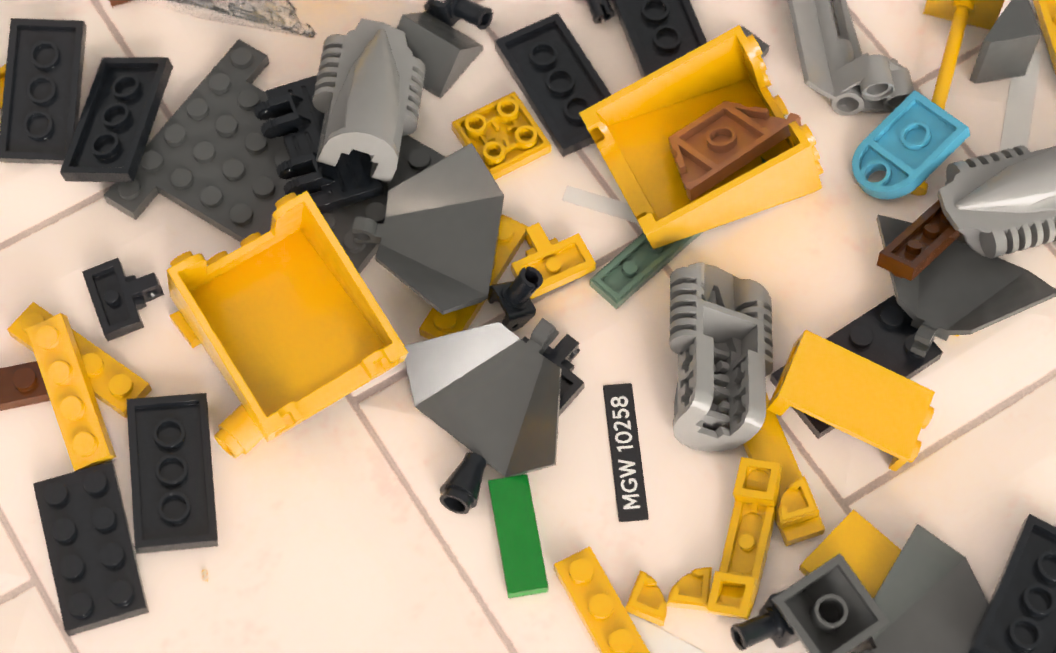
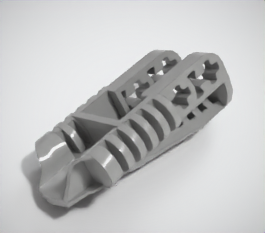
[312,18,426,183]
[937,145,1056,259]
[669,262,773,452]

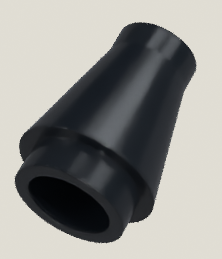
[440,452,487,514]

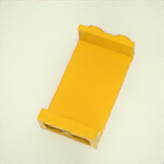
[767,330,935,472]

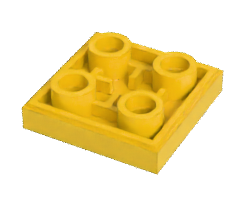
[451,91,551,180]
[799,509,902,599]

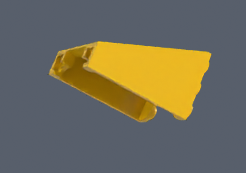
[579,25,824,249]
[166,191,408,442]

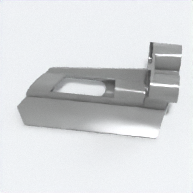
[787,0,914,116]

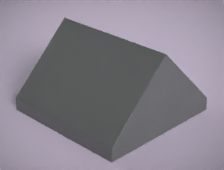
[969,0,1041,84]
[397,12,483,99]
[772,553,890,653]

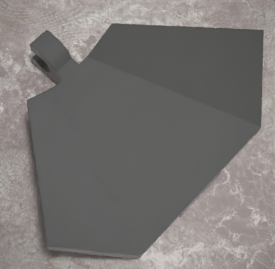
[352,143,504,315]
[876,215,1056,358]
[404,318,562,478]
[859,524,989,653]

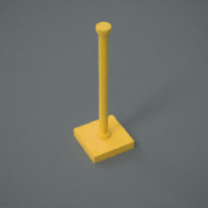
[910,0,1005,196]

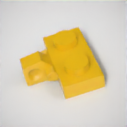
[511,222,596,299]

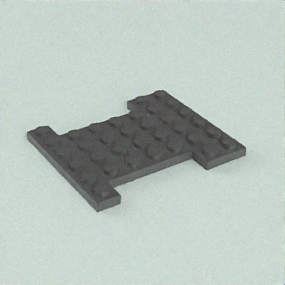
[104,39,445,275]

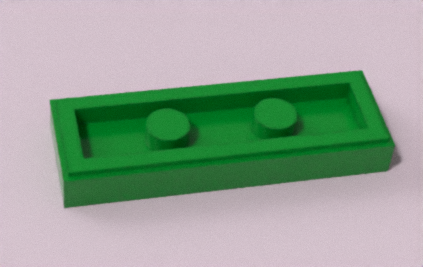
[488,474,549,599]

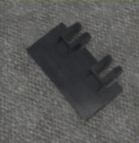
[254,75,384,214]

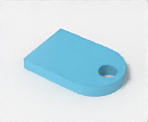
[852,90,971,200]

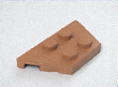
[668,101,801,201]

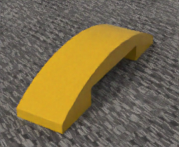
[706,457,782,620]

